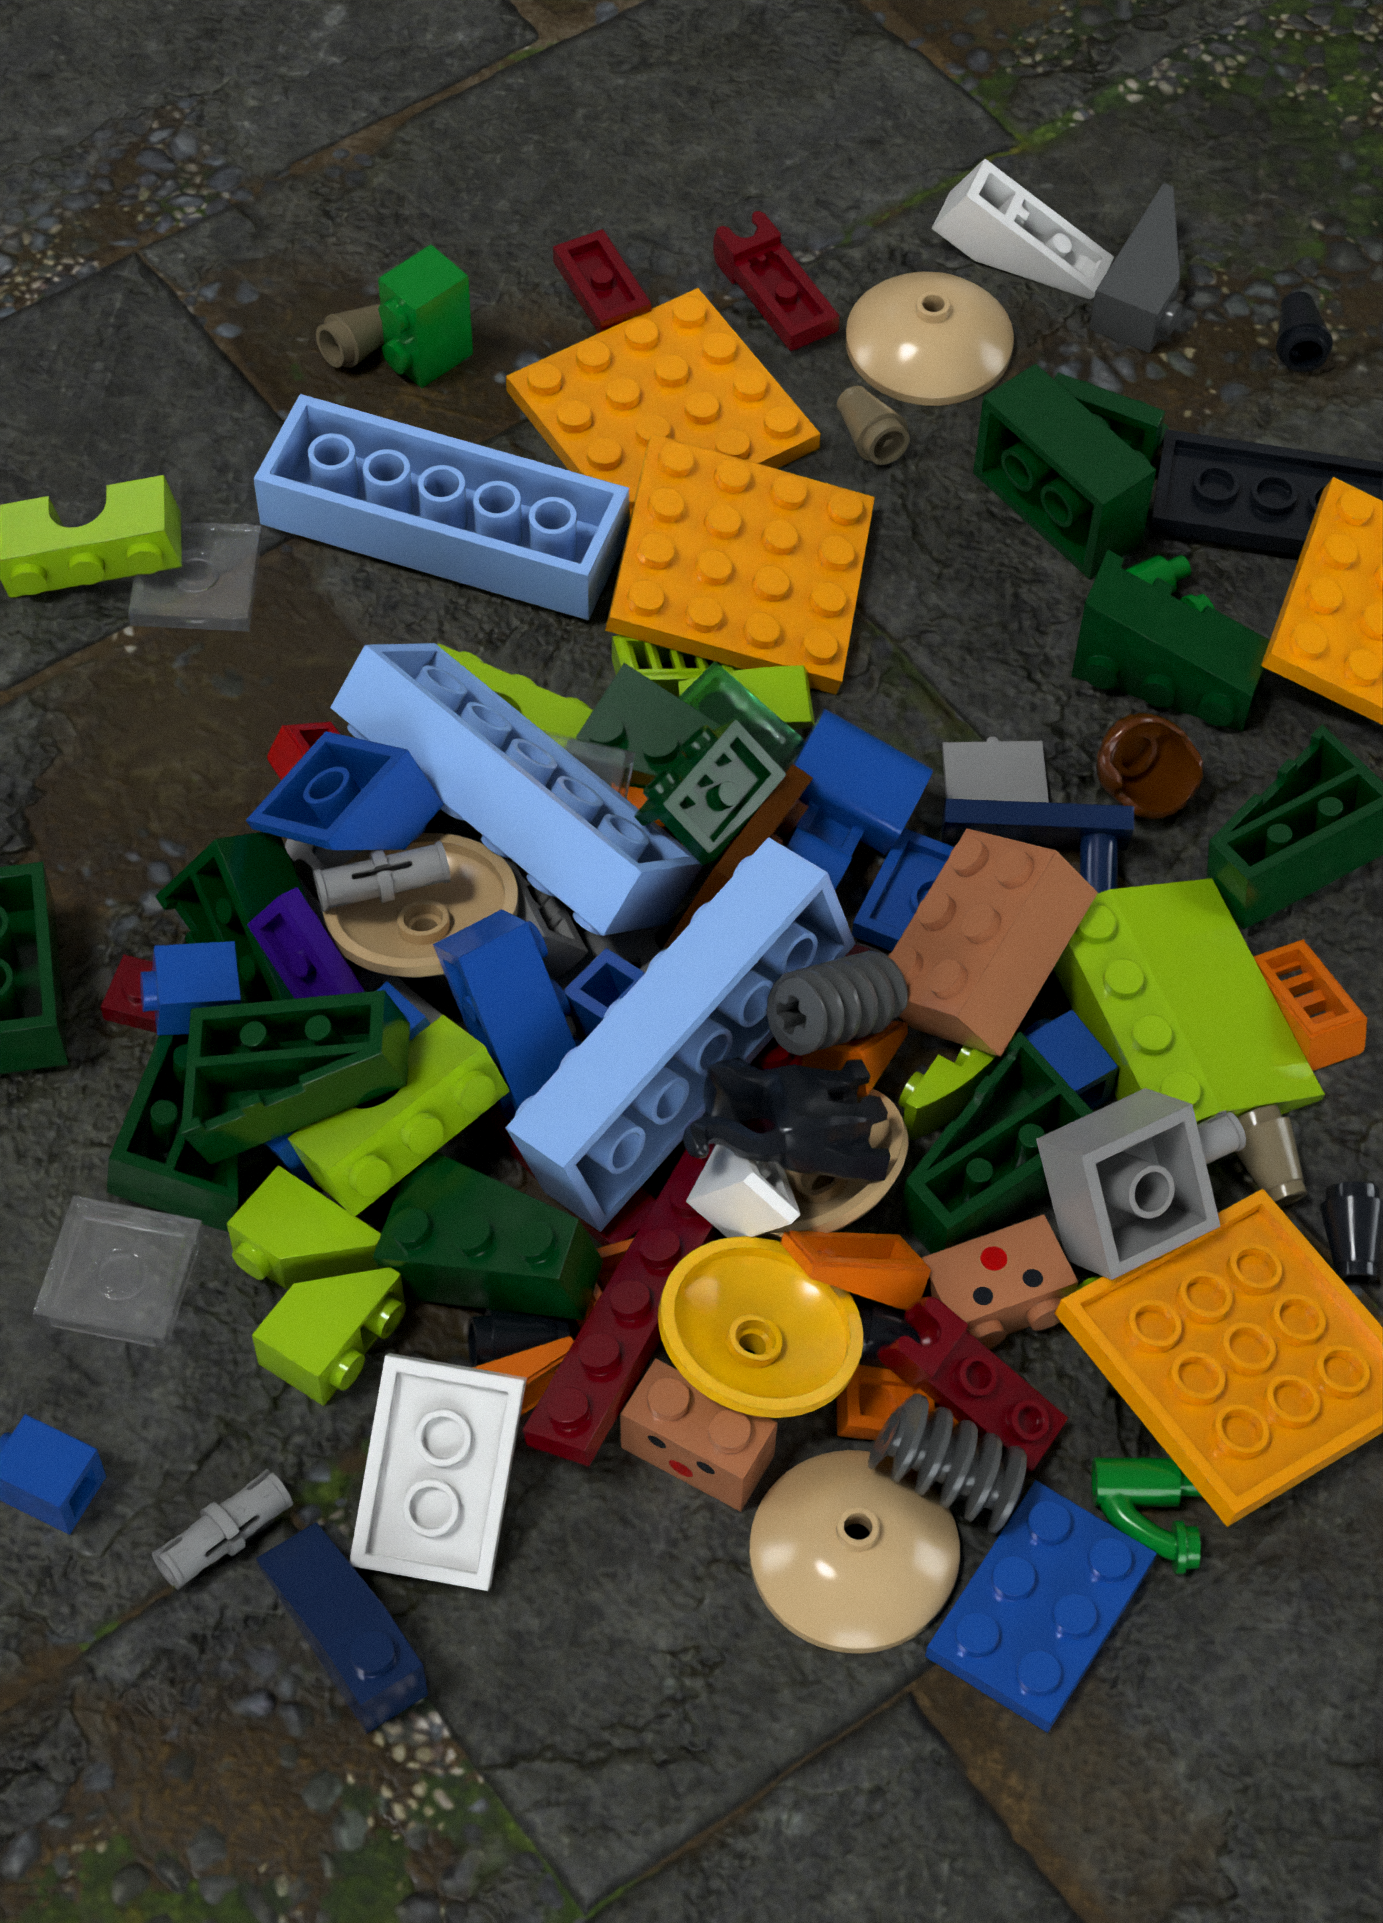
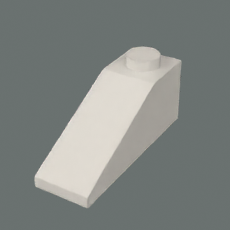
[931,159,1114,300]

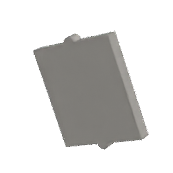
[942,737,1049,803]

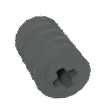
[767,951,908,1056]
[868,1394,1027,1533]

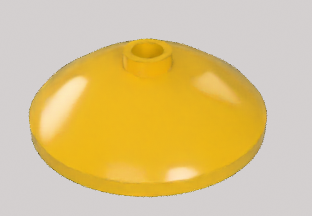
[658,1236,863,1418]

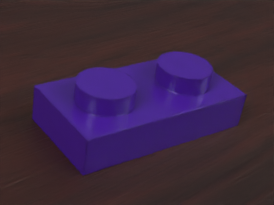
[247,887,365,999]

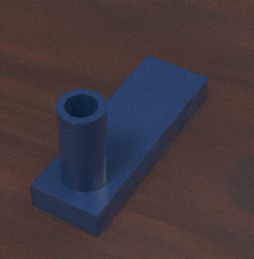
[941,799,1134,894]

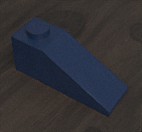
[256,1522,428,1734]

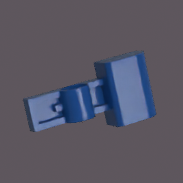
[784,709,933,890]

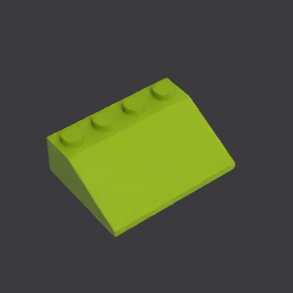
[1053,878,1325,1124]

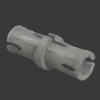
[313,841,451,912]
[152,1469,293,1590]

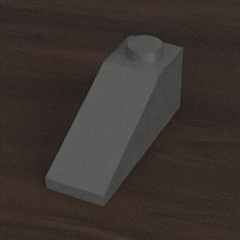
[1089,183,1182,353]

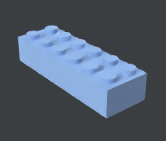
[254,394,630,620]
[330,643,703,936]
[505,837,855,1232]

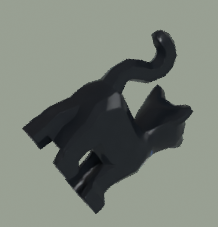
[683,1057,891,1181]

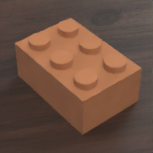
[888,828,1098,1057]

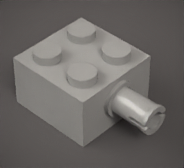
[1036,1088,1246,1280]

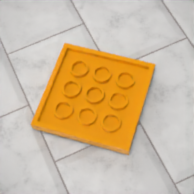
[506,288,821,518]
[605,433,875,695]
[1261,477,1383,725]
[1054,1188,1383,1527]

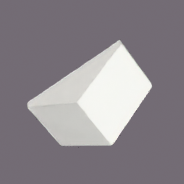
[686,1144,801,1238]

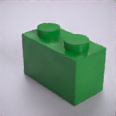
[378,244,473,388]

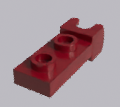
[713,211,840,352]
[877,1297,1068,1473]

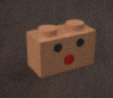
[922,1214,1078,1349]
[620,1358,777,1512]

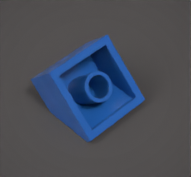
[246,731,444,850]

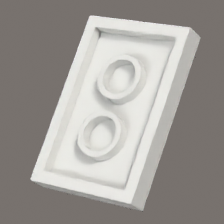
[349,1353,527,1591]

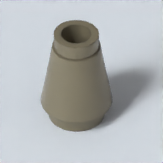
[316,304,384,368]
[837,385,910,465]
[1235,1105,1308,1208]

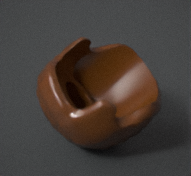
[1096,713,1203,820]

